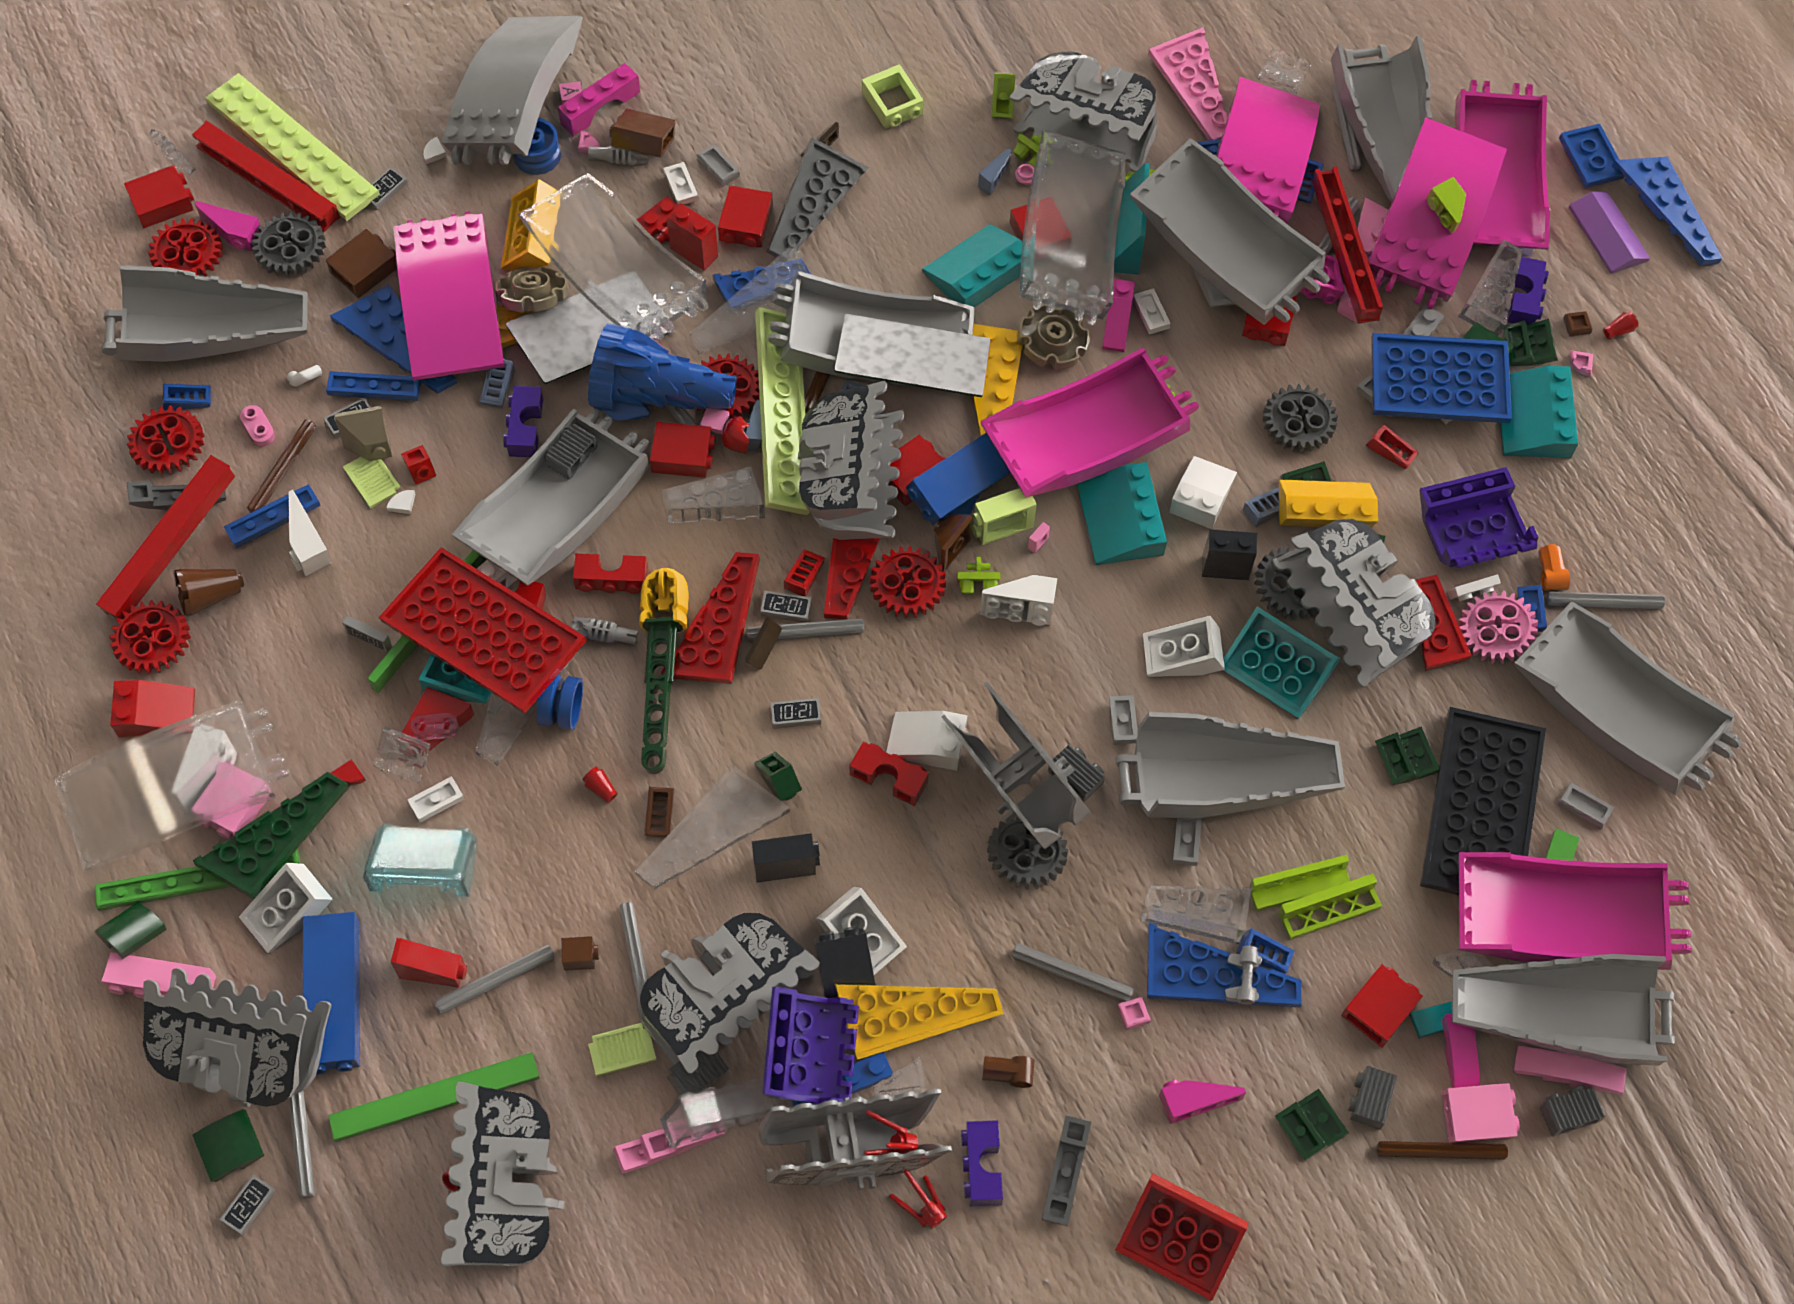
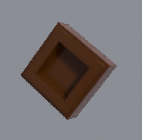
[1563,311,1593,337]

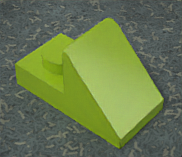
[991,72,1016,118]

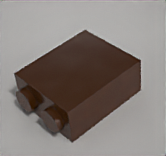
[609,108,676,158]
[326,229,398,298]

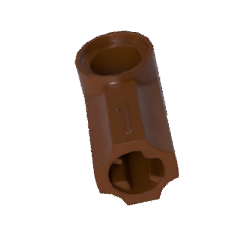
[982,1056,1035,1088]

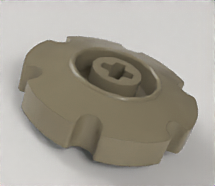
[495,267,568,312]
[1017,304,1090,369]

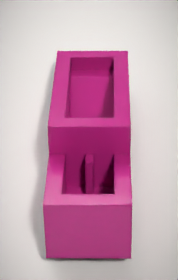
[1441,1014,1480,1088]

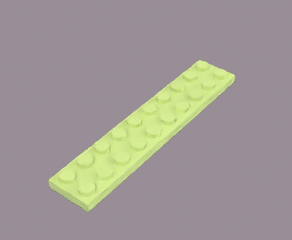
[205,73,380,221]
[755,307,810,515]

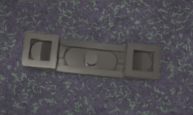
[127,481,226,510]
[1042,1116,1091,1226]

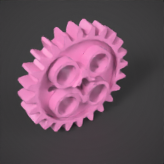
[1459,590,1538,664]

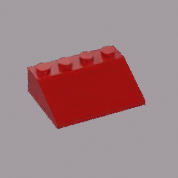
[1115,1173,1249,1301]

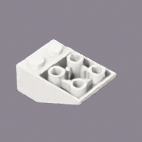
[980,575,1057,626]

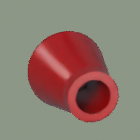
[1603,311,1639,340]
[582,766,618,803]

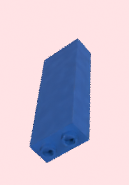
[906,433,1011,525]
[303,912,360,1074]

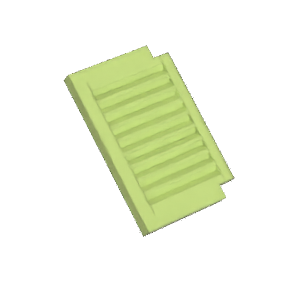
[343,457,401,509]
[588,1023,657,1077]

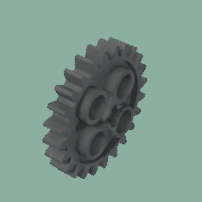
[252,212,326,277]
[1263,384,1338,453]
[1254,545,1318,620]
[987,816,1068,889]

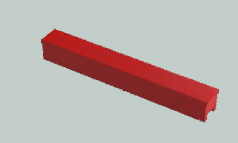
[192,120,340,232]
[1312,166,1383,324]
[96,455,235,619]

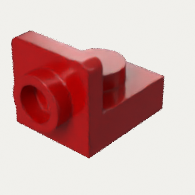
[401,445,436,485]

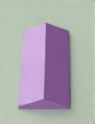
[1569,192,1650,274]

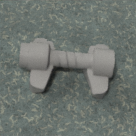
[1225,946,1262,1005]

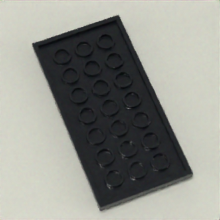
[1420,707,1546,895]

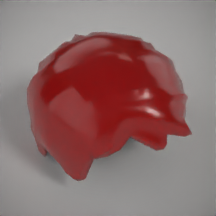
[722,416,750,454]

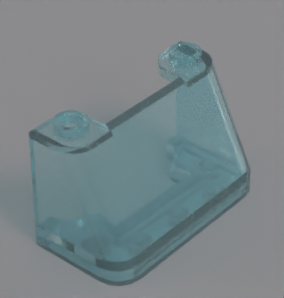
[363,824,477,897]

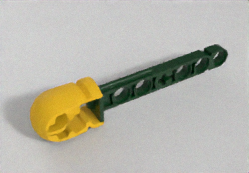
[639,568,689,774]

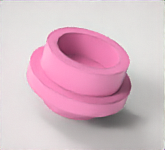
[1015,164,1037,185]

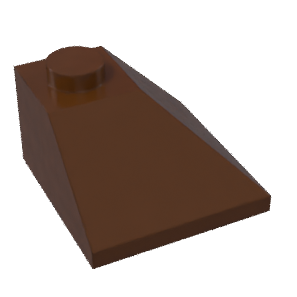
[934,514,973,572]

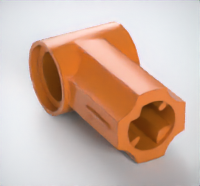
[1538,544,1570,591]

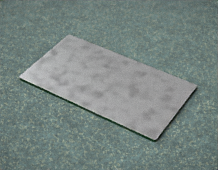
[506,272,674,384]
[834,314,990,397]

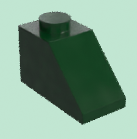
[754,752,802,801]

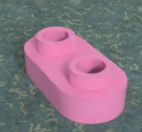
[240,405,275,446]

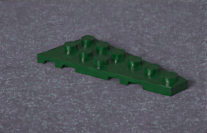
[193,772,349,900]

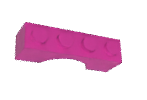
[558,63,640,137]

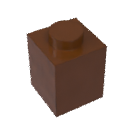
[561,936,599,971]

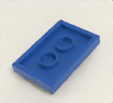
[1559,123,1625,188]

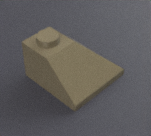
[334,406,392,461]

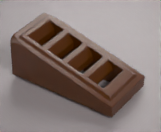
[645,786,674,838]

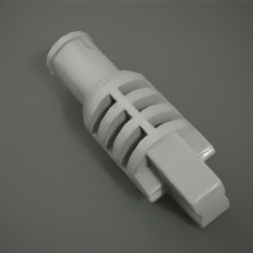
[588,145,649,166]
[571,617,639,645]

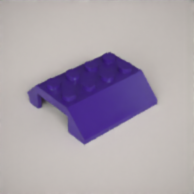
[1419,467,1539,569]
[762,987,859,1104]

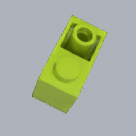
[1426,176,1466,234]

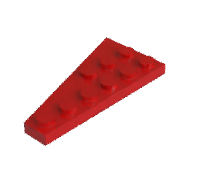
[661,552,760,684]

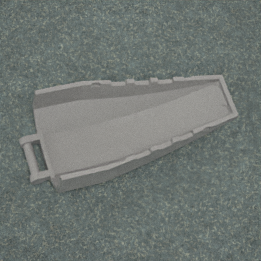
[1331,35,1432,203]
[102,266,308,362]
[1116,712,1345,819]
[1452,954,1675,1066]

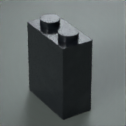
[1202,529,1257,580]
[752,833,820,883]
[813,926,876,998]

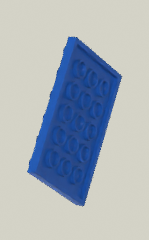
[1371,333,1512,423]

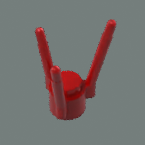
[864,1110,918,1156]
[889,1169,948,1229]

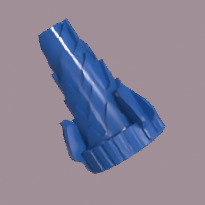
[588,323,737,421]

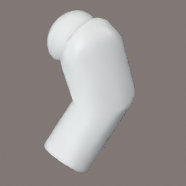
[287,365,322,387]

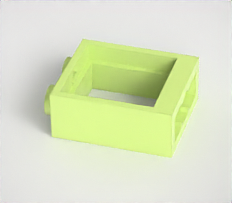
[862,64,924,130]
[972,488,1037,545]

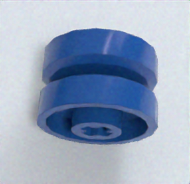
[513,118,561,175]
[536,674,583,730]

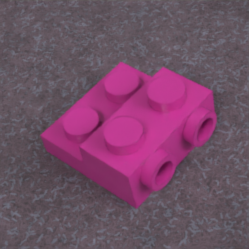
[1299,254,1345,304]

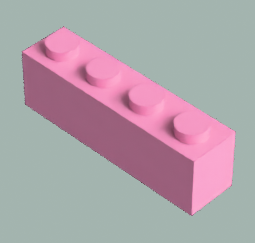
[102,952,216,999]

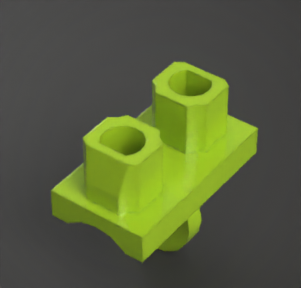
[1013,133,1054,172]
[957,556,1000,594]

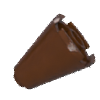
[174,569,244,616]

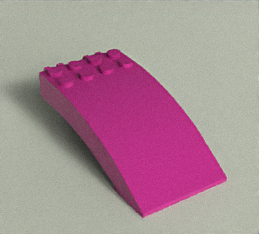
[1216,77,1320,224]
[1454,80,1550,250]
[1368,117,1507,309]
[394,211,505,381]
[980,347,1199,497]
[1459,852,1692,970]

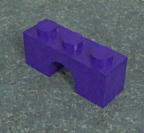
[1507,256,1549,324]
[503,386,544,457]
[961,1120,1003,1207]

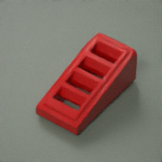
[1366,424,1419,469]
[784,549,825,597]

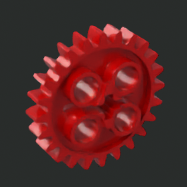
[148,218,223,277]
[697,353,760,418]
[127,405,205,475]
[870,546,946,619]
[109,600,191,674]

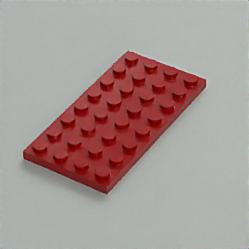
[379,547,587,714]

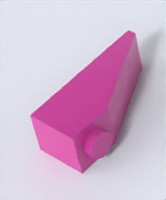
[195,201,261,251]
[1102,279,1135,352]
[1159,1080,1246,1124]

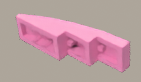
[1514,1046,1627,1094]
[613,1110,725,1174]

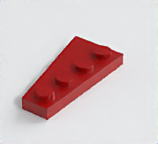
[824,538,880,620]
[1415,574,1472,671]

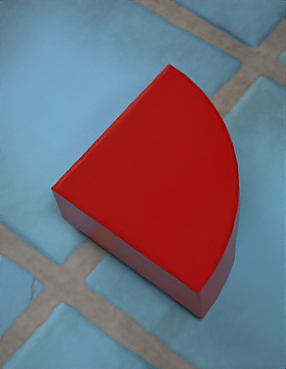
[331,759,366,785]

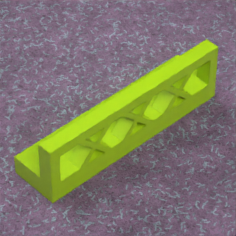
[1248,854,1350,912]
[1278,873,1382,940]

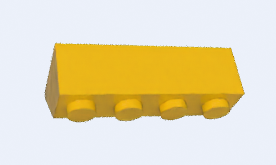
[501,179,559,271]
[1278,480,1378,528]

